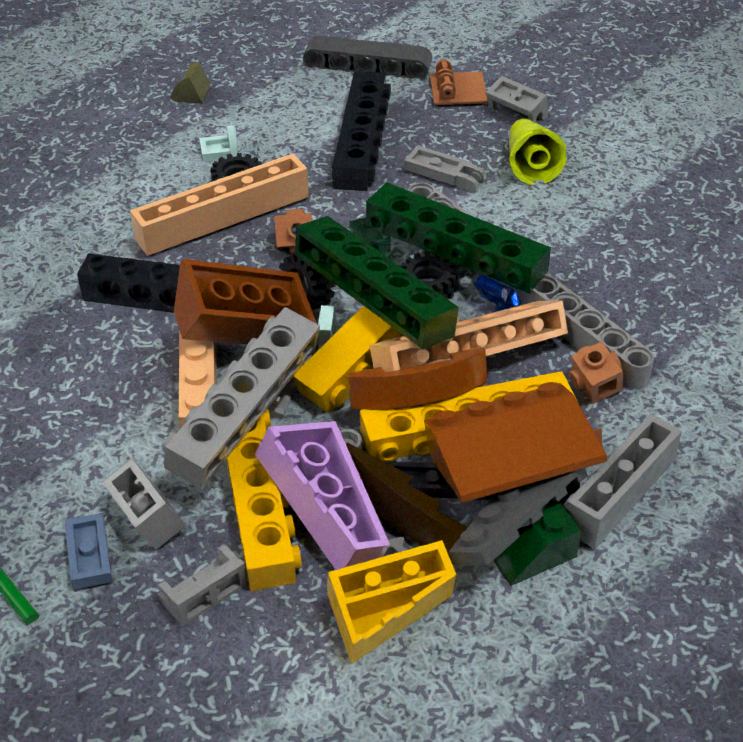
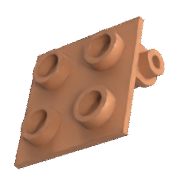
[430,59,488,105]

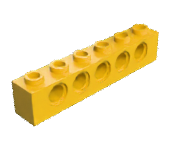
[360,371,577,461]
[221,408,302,591]

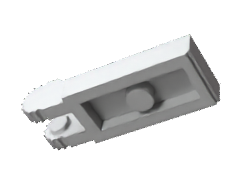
[403,145,487,193]

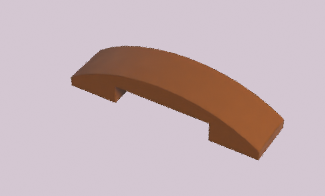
[347,347,487,409]

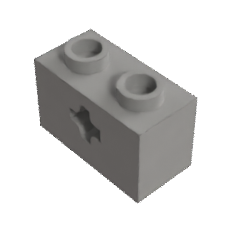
[102,459,186,550]

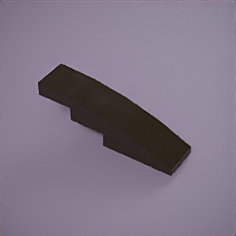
[346,442,468,564]

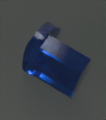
[474,274,521,312]

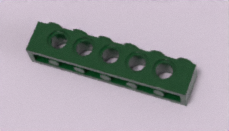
[366,182,551,294]
[295,216,459,350]

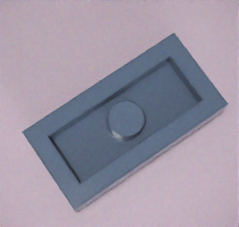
[65,513,113,590]

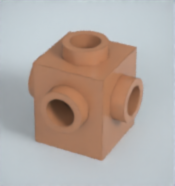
[274,209,312,254]
[569,341,623,404]

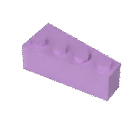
[255,421,390,570]

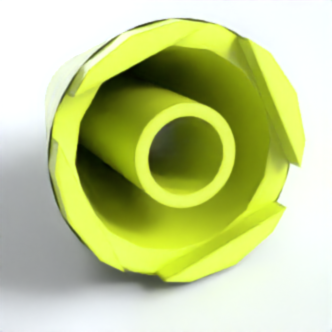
[509,119,567,185]

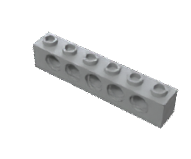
[163,307,320,490]

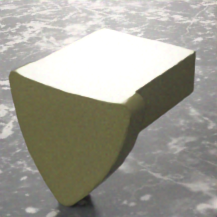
[170,62,210,103]

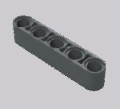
[303,36,433,80]

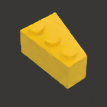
[327,540,456,663]

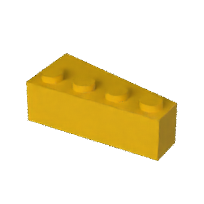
[293,306,404,413]

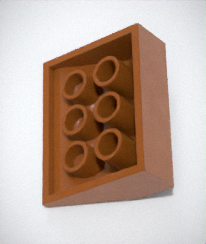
[424,382,607,503]

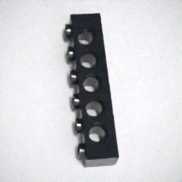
[332,71,391,191]
[77,253,180,313]

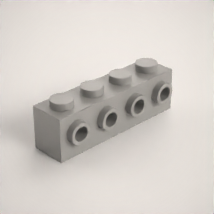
[563,414,682,549]

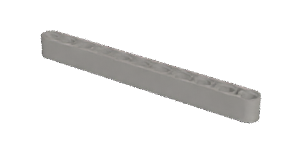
[408,182,654,390]

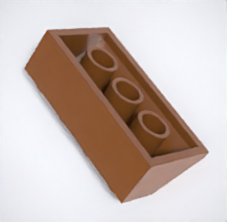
[174,259,317,345]

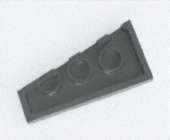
[449,468,588,566]

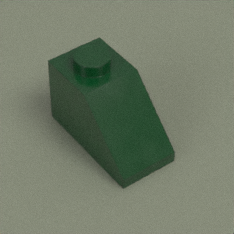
[493,504,581,586]

